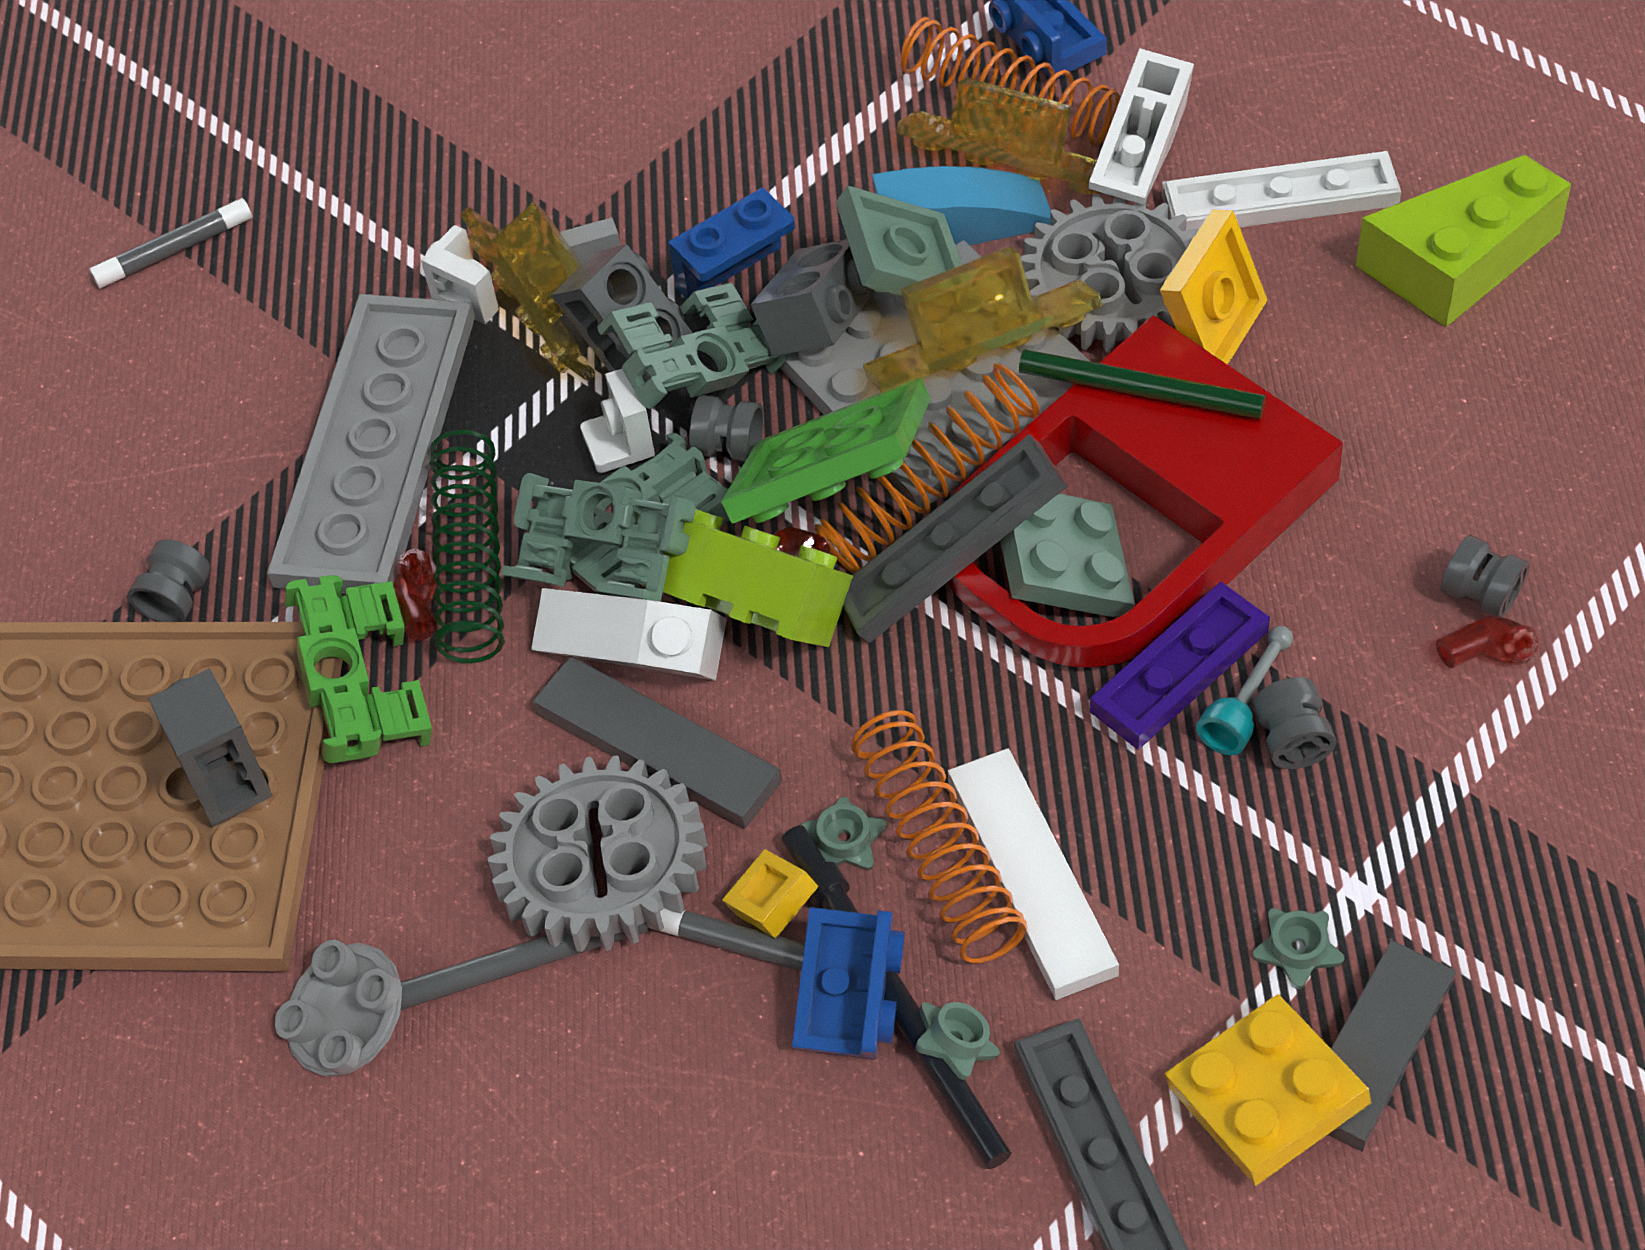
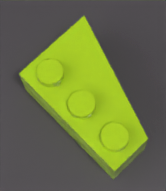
[1356,154,1571,327]
[642,509,853,647]

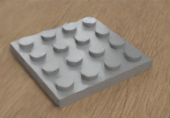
[780,240,1089,512]

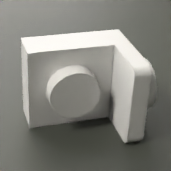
[421,225,499,324]
[580,369,655,473]

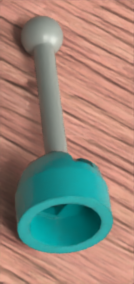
[1196,625,1293,755]

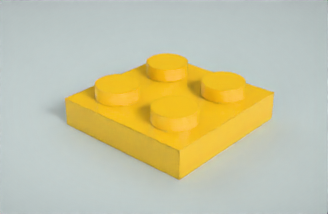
[1160,209,1268,364]
[1164,994,1372,1186]

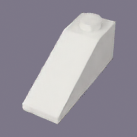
[1088,49,1194,205]
[531,588,727,681]

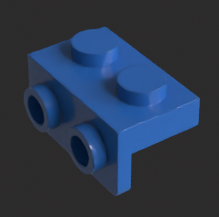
[988,0,1107,79]
[668,187,795,299]
[792,907,905,1060]

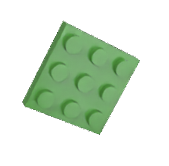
[721,377,931,524]

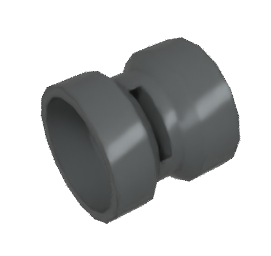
[689,395,764,462]
[1440,535,1530,620]
[127,539,211,622]
[1253,677,1336,769]

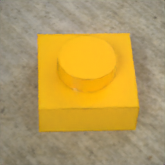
[722,849,819,939]

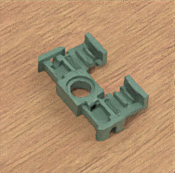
[597,283,789,409]
[550,433,730,597]
[501,473,695,602]

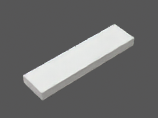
[1162,151,1401,230]
[948,748,1119,1000]

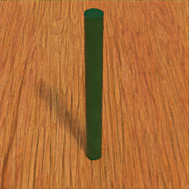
[1019,349,1266,420]

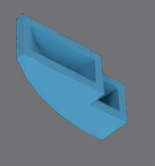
[872,166,1051,246]

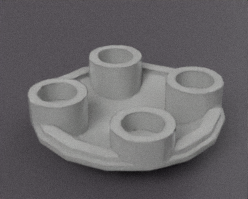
[275,940,402,1077]

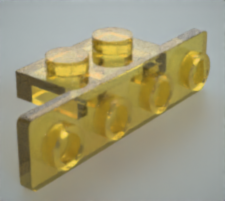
[897,78,1100,194]
[460,202,596,381]
[863,246,1102,392]

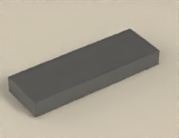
[1329,940,1456,1151]

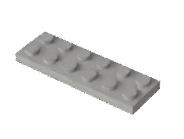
[267,294,475,594]

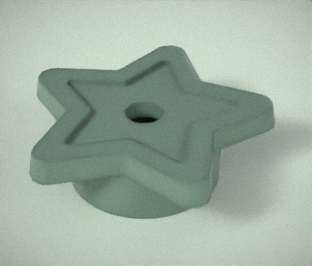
[801,797,887,871]
[1253,908,1344,989]
[915,1002,1000,1080]

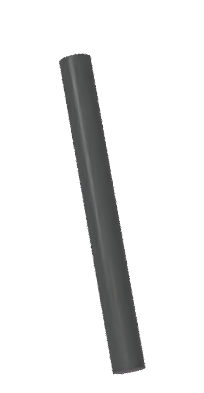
[401,922,648,1010]

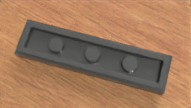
[843,434,1068,643]
[533,656,782,829]
[1014,1018,1188,1250]

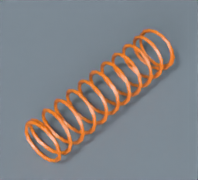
[900,17,1120,147]
[814,363,1040,574]
[851,710,1028,963]

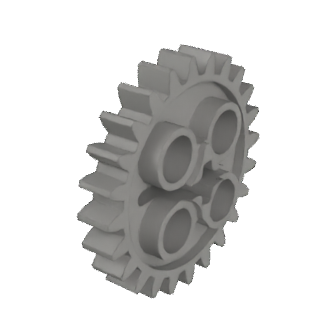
[1019,194,1199,353]
[488,755,708,952]

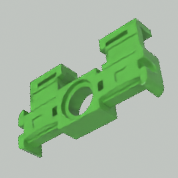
[285,575,432,763]

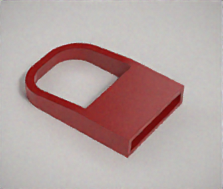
[948,315,1343,667]

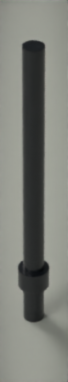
[782,825,1011,1169]

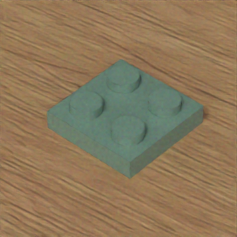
[836,185,973,312]
[1001,493,1135,618]

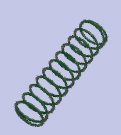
[429,429,505,663]

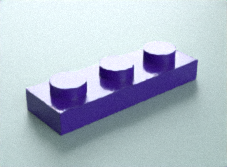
[1090,582,1270,750]

